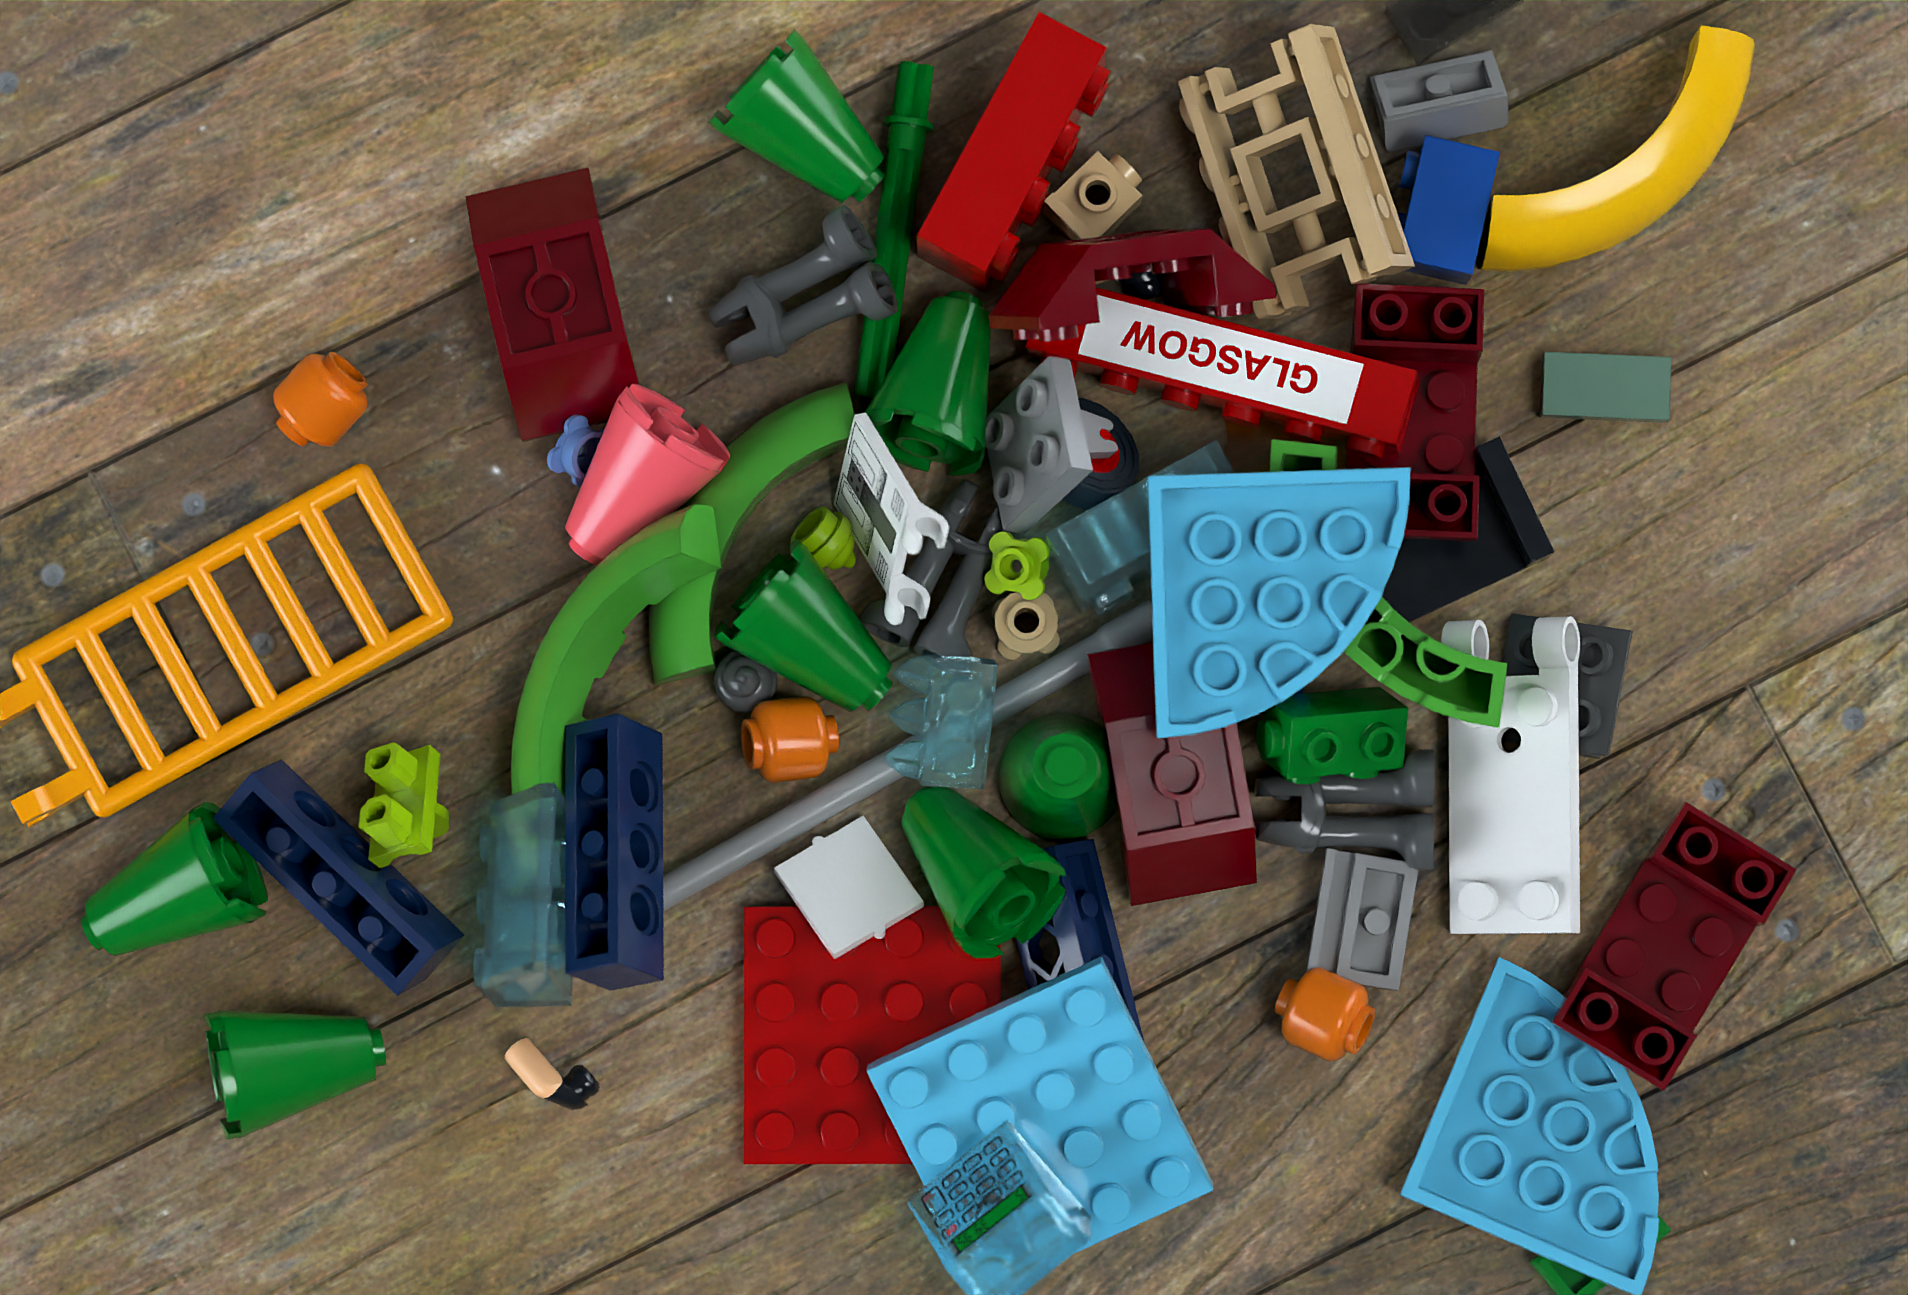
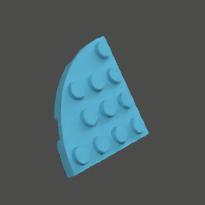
[1148,468,1410,738]
[1399,957,1659,1295]

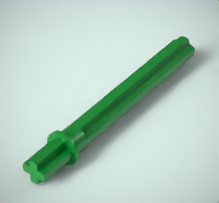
[854,61,934,401]

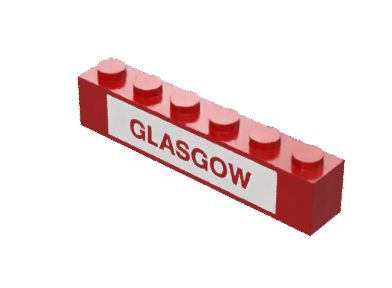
[1026,287,1420,460]

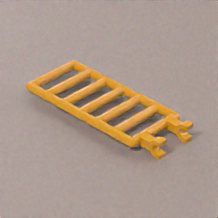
[0,463,453,828]

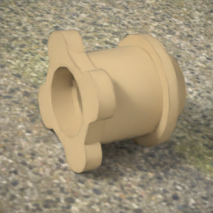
[992,592,1060,660]

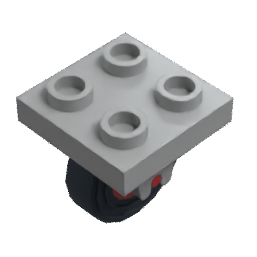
[985,356,1139,534]

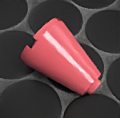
[565,384,731,565]

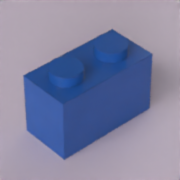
[1397,135,1500,285]

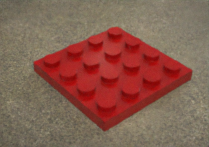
[744,906,1001,1164]

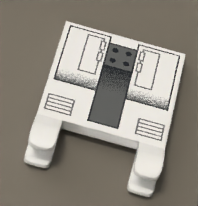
[834,413,949,625]

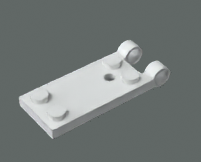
[1441,616,1580,934]

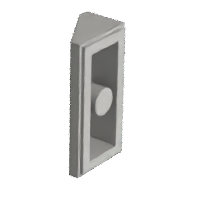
[1370,50,1509,151]

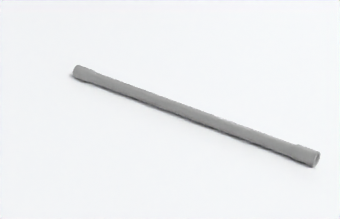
[479,599,1153,1008]

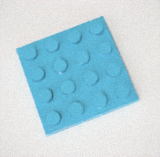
[866,956,1213,1295]

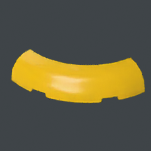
[1480,25,1755,271]

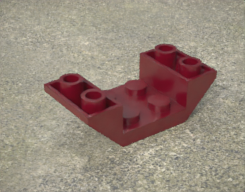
[465,167,640,442]
[989,229,1276,341]
[1346,284,1485,541]
[1087,642,1257,906]
[1552,802,1797,1091]

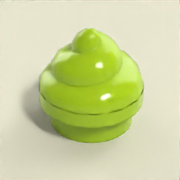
[790,506,856,570]

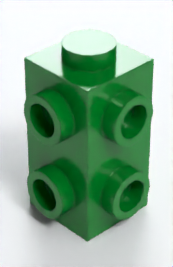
[1256,686,1408,784]

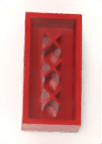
[917,12,1111,293]

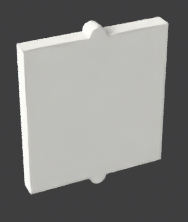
[774,816,924,959]

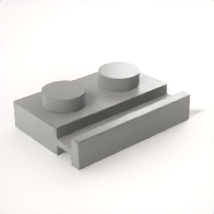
[1305,848,1418,991]

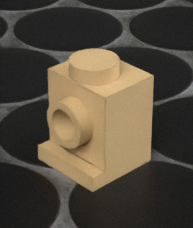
[1043,151,1143,240]

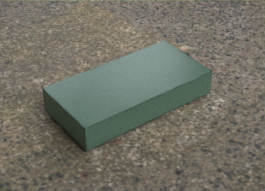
[1540,352,1672,423]

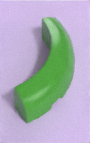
[649,382,854,686]
[1270,439,1507,728]
[511,504,722,815]

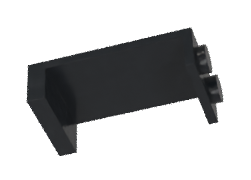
[1341,436,1555,654]

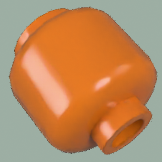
[273,351,368,447]
[741,696,839,783]
[1275,967,1376,1061]

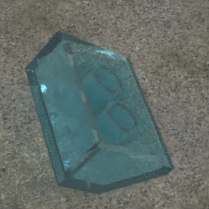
[473,783,573,1007]

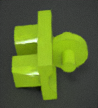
[359,742,450,868]

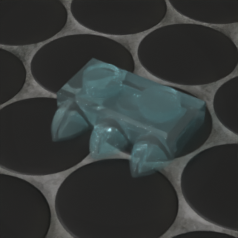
[884,655,998,789]

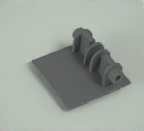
[1501,613,1633,759]

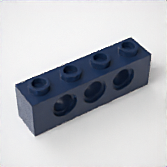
[565,714,664,991]
[213,759,464,996]

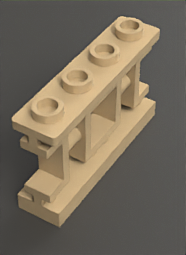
[1178,24,1415,319]

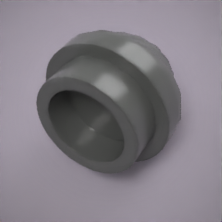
[714,651,778,713]

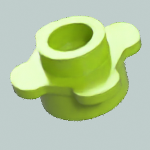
[984,531,1050,600]

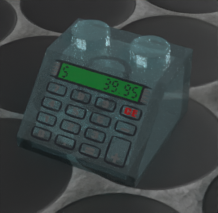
[907,1120,1091,1295]

